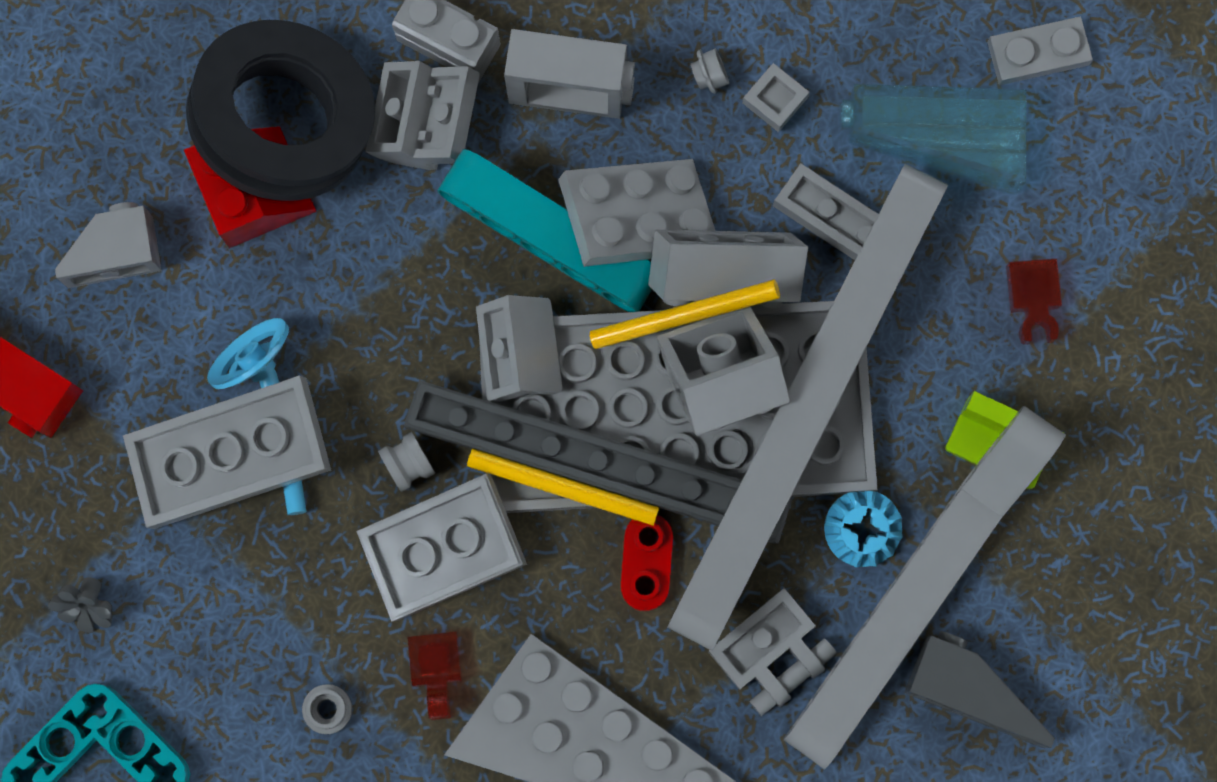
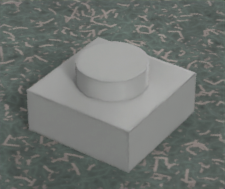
[742,63,810,132]

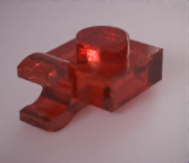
[407,632,462,720]

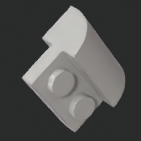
[365,61,480,170]

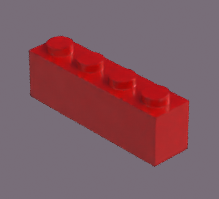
[0,337,83,438]

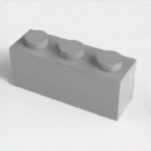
[648,229,808,308]

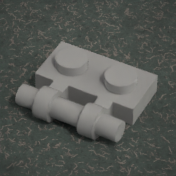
[708,588,837,716]

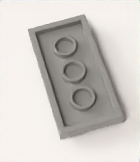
[123,375,331,529]

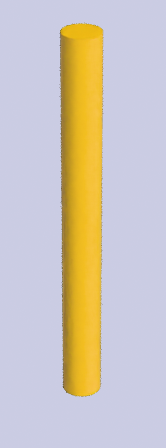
[590,279,780,349]
[467,448,659,526]

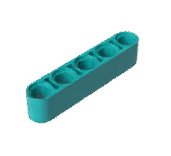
[437,149,653,312]

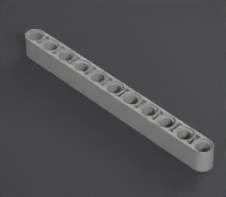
[667,163,948,651]

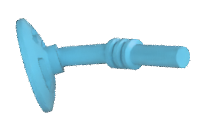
[207,318,307,515]

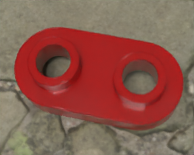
[621,515,673,612]

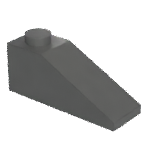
[904,631,1055,748]

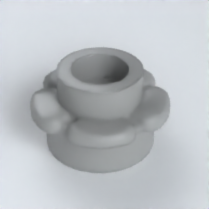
[691,48,729,94]

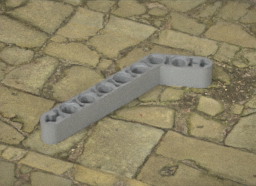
[784,406,1066,769]

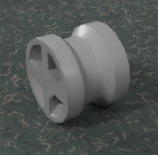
[378,431,435,493]

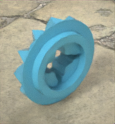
[824,491,903,567]

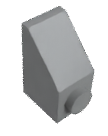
[55,202,162,288]

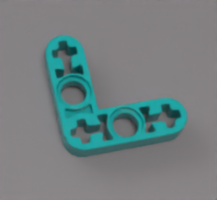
[1,684,190,782]

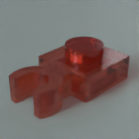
[1006,259,1062,345]

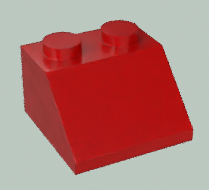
[184,126,317,249]

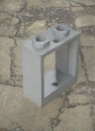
[504,29,635,119]

